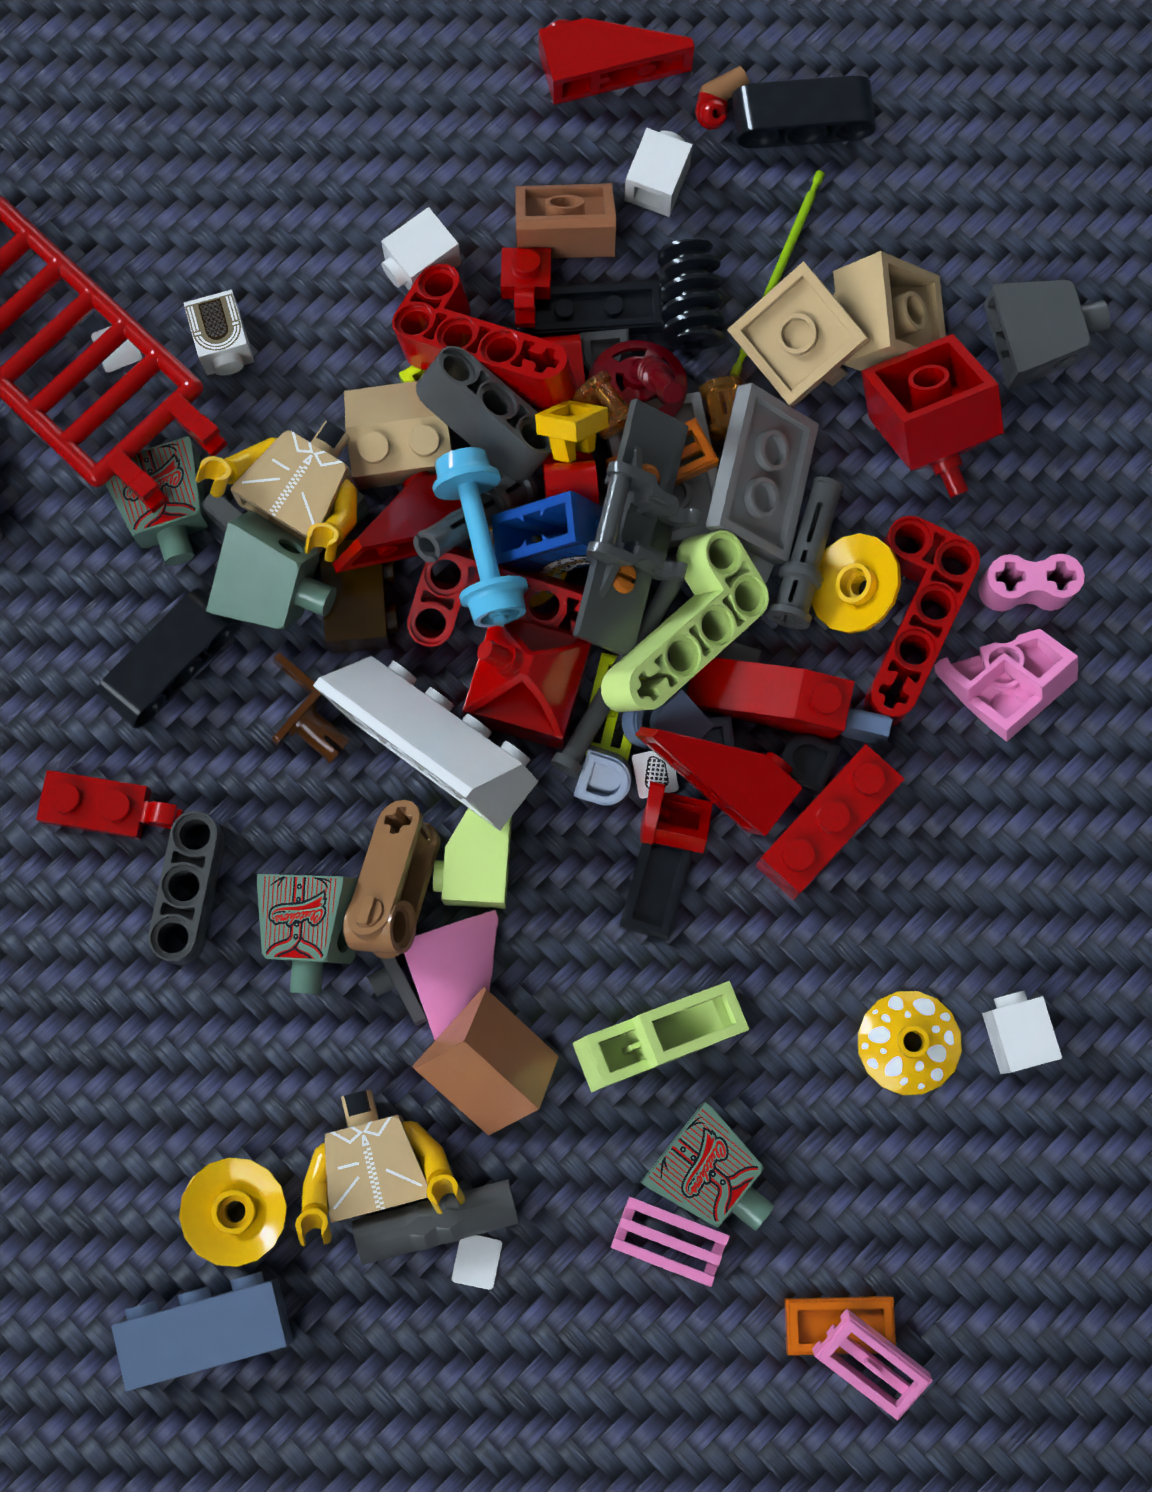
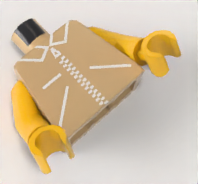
[195,421,357,562]
[295,1089,465,1246]

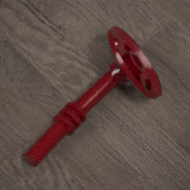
[588,340,688,429]

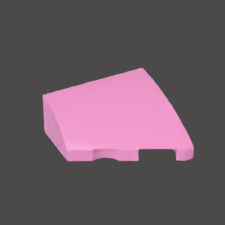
[404,910,499,1040]

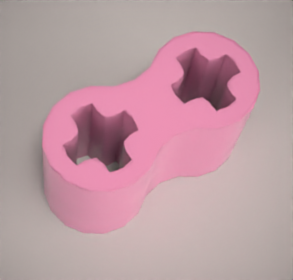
[978,554,1085,612]

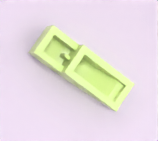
[572,981,749,1093]

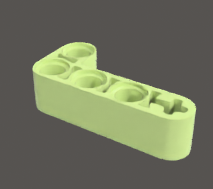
[601,530,769,712]

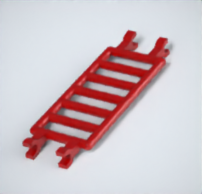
[0,196,228,513]

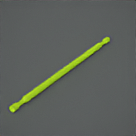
[730,170,825,378]

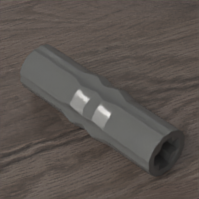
[352,1179,519,1265]

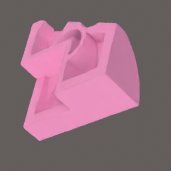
[934,629,1078,742]

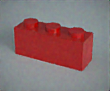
[755,744,905,901]

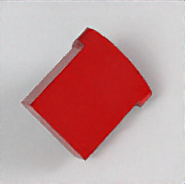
[640,781,713,853]

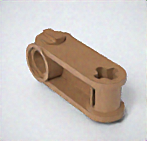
[343,800,441,959]

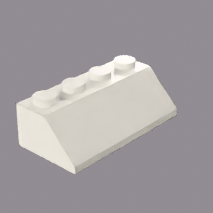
[313,656,538,831]

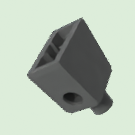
[983,280,1111,390]

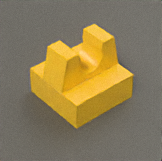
[535,400,609,463]

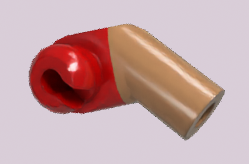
[695,66,750,130]

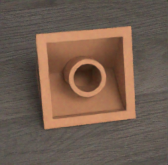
[515,183,616,259]
[412,987,559,1136]

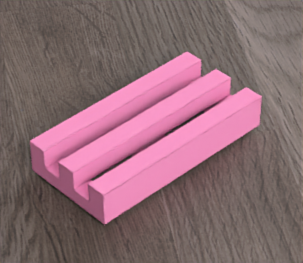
[610,1196,730,1287]
[812,1309,933,1421]

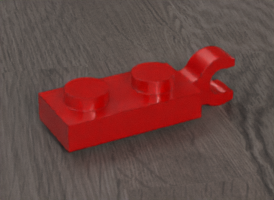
[36,770,184,840]

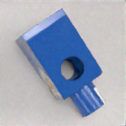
[491,491,603,574]

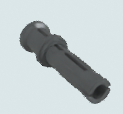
[413,473,538,563]
[766,476,844,630]

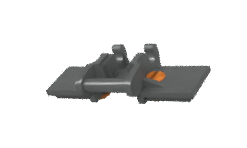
[573,399,701,657]

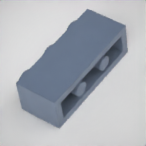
[111,1272,294,1391]

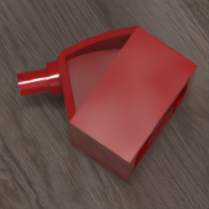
[861,334,1004,498]
[463,620,592,750]

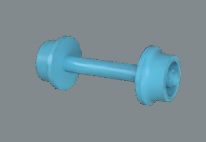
[432,447,529,627]

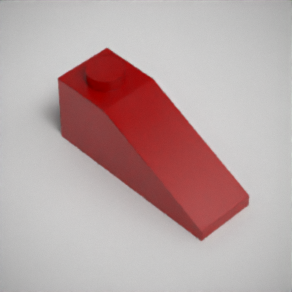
[538,18,695,105]
[332,471,462,573]
[686,657,855,741]
[635,727,803,836]

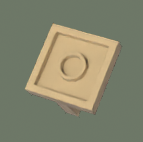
[727,261,870,407]

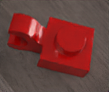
[500,248,552,327]

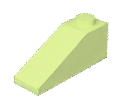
[433,808,512,909]

